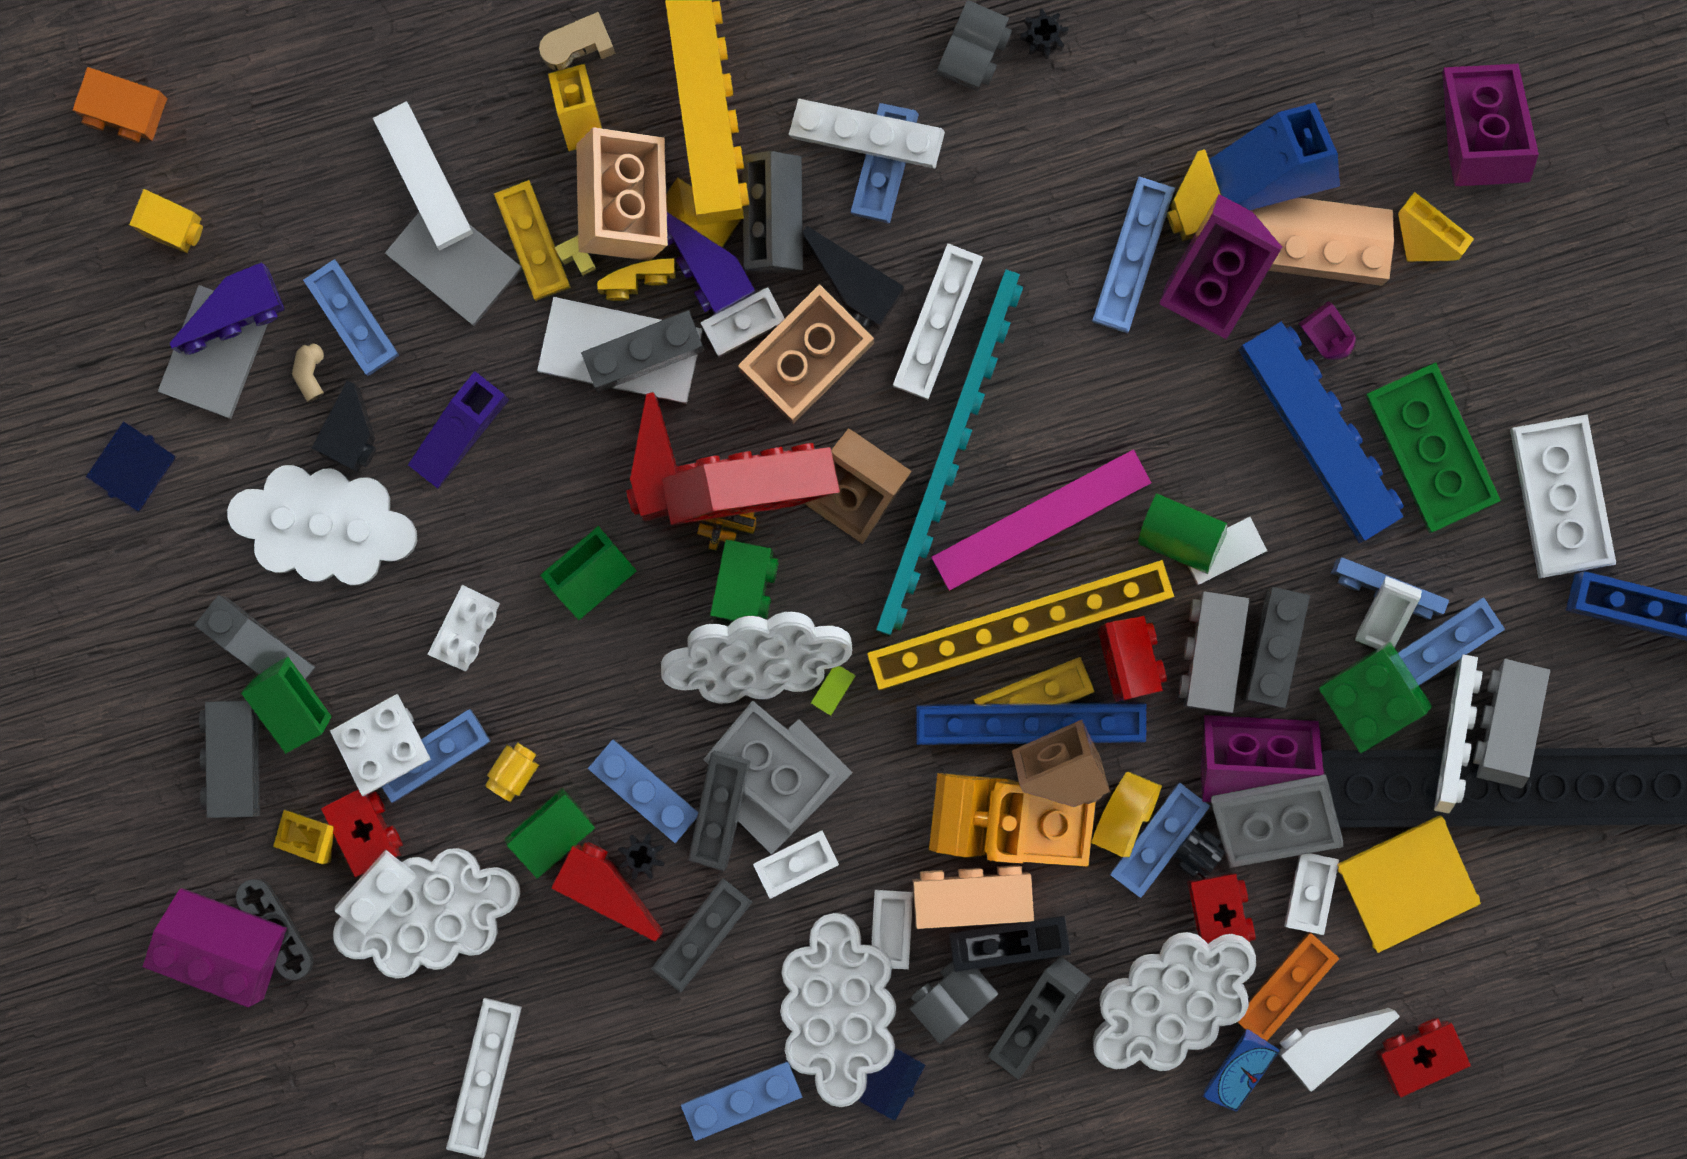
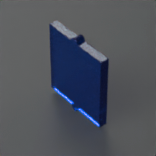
[86,421,177,512]
[858,1048,926,1121]

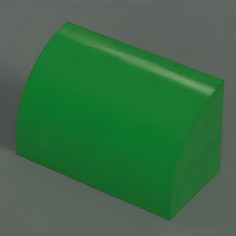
[1138,493,1227,574]
[540,526,637,620]
[241,657,332,754]
[505,787,595,879]

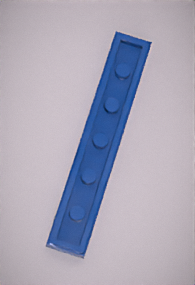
[916,702,1146,745]

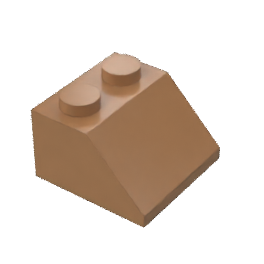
[805,428,912,544]
[1012,720,1110,807]

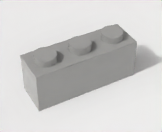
[1178,591,1249,713]
[1473,659,1550,788]

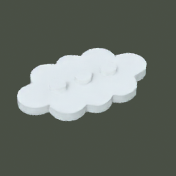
[227,465,417,585]
[661,612,852,704]
[333,848,520,979]
[780,913,896,1107]
[1093,932,1256,1071]

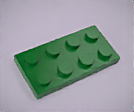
[1364,362,1501,534]

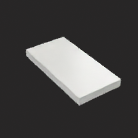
[537,297,703,404]
[1510,414,1616,578]

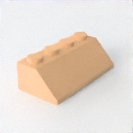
[1250,198,1394,286]

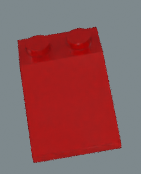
[626,392,677,522]
[1097,616,1167,702]
[552,842,663,942]

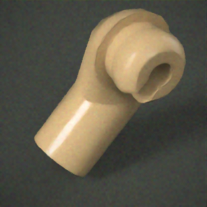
[292,343,324,403]

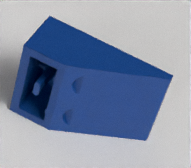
[1209,103,1340,210]

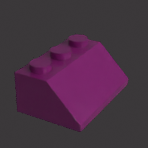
[1159,194,1282,340]
[1201,715,1324,802]
[142,888,287,1007]

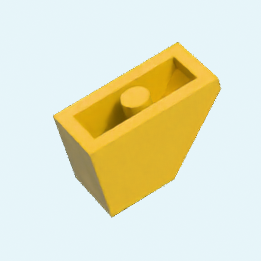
[548,64,602,151]
[1167,149,1221,241]
[129,189,203,253]

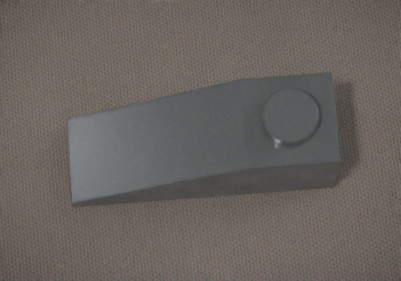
[195,595,316,680]
[988,956,1091,1080]

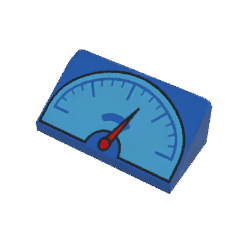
[1203,1029,1280,1111]

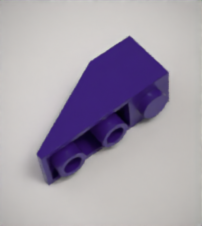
[667,212,755,315]
[170,262,285,355]
[408,371,509,489]

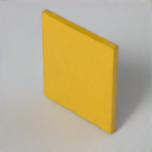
[1337,815,1481,953]

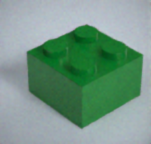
[710,539,779,623]
[1319,642,1432,754]

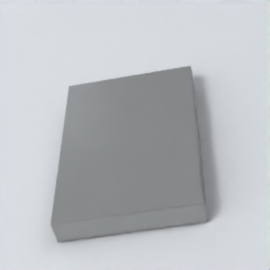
[385,212,522,326]
[158,285,268,419]
[703,701,841,834]
[738,719,853,855]
[1211,774,1343,868]

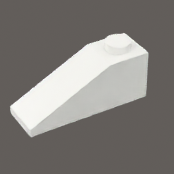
[1278,1008,1400,1092]

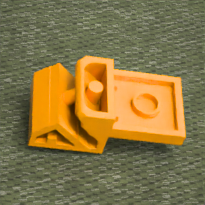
[929,773,1096,867]

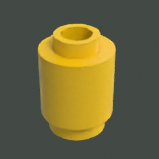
[485,742,539,802]

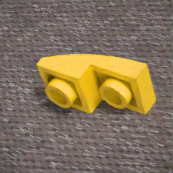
[597,258,676,301]
[1091,772,1162,857]

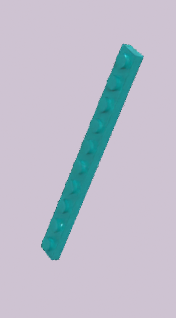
[876,269,1023,636]

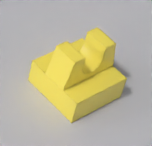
[555,235,596,276]

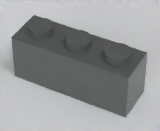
[742,151,803,274]
[581,310,704,393]
[1242,587,1310,709]
[199,701,260,818]

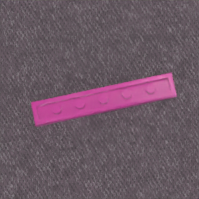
[931,449,1151,591]

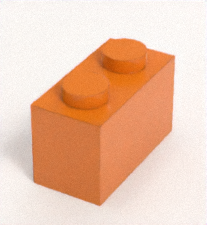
[73,67,167,143]

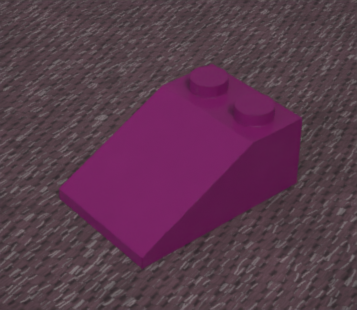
[1442,64,1539,186]

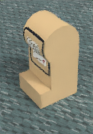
[539,12,615,71]

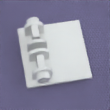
[427,585,500,671]
[330,694,431,797]

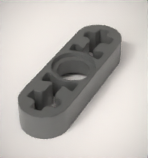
[236,879,314,980]

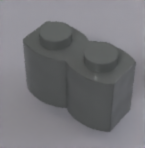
[936,0,1012,92]
[909,961,998,1044]

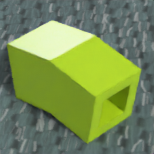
[811,666,856,716]

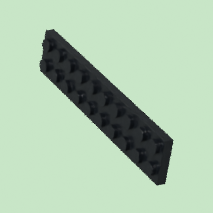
[1322,747,1687,827]

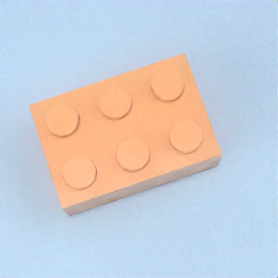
[576,127,668,261]
[738,284,874,424]
[912,865,1034,929]

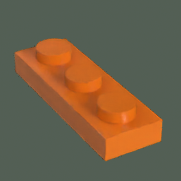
[1237,932,1339,1041]

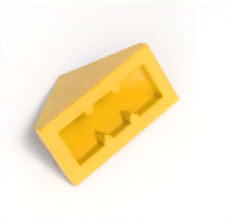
[666,177,741,248]
[1398,192,1474,262]
[273,810,333,864]

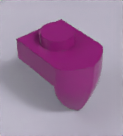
[1298,301,1356,360]

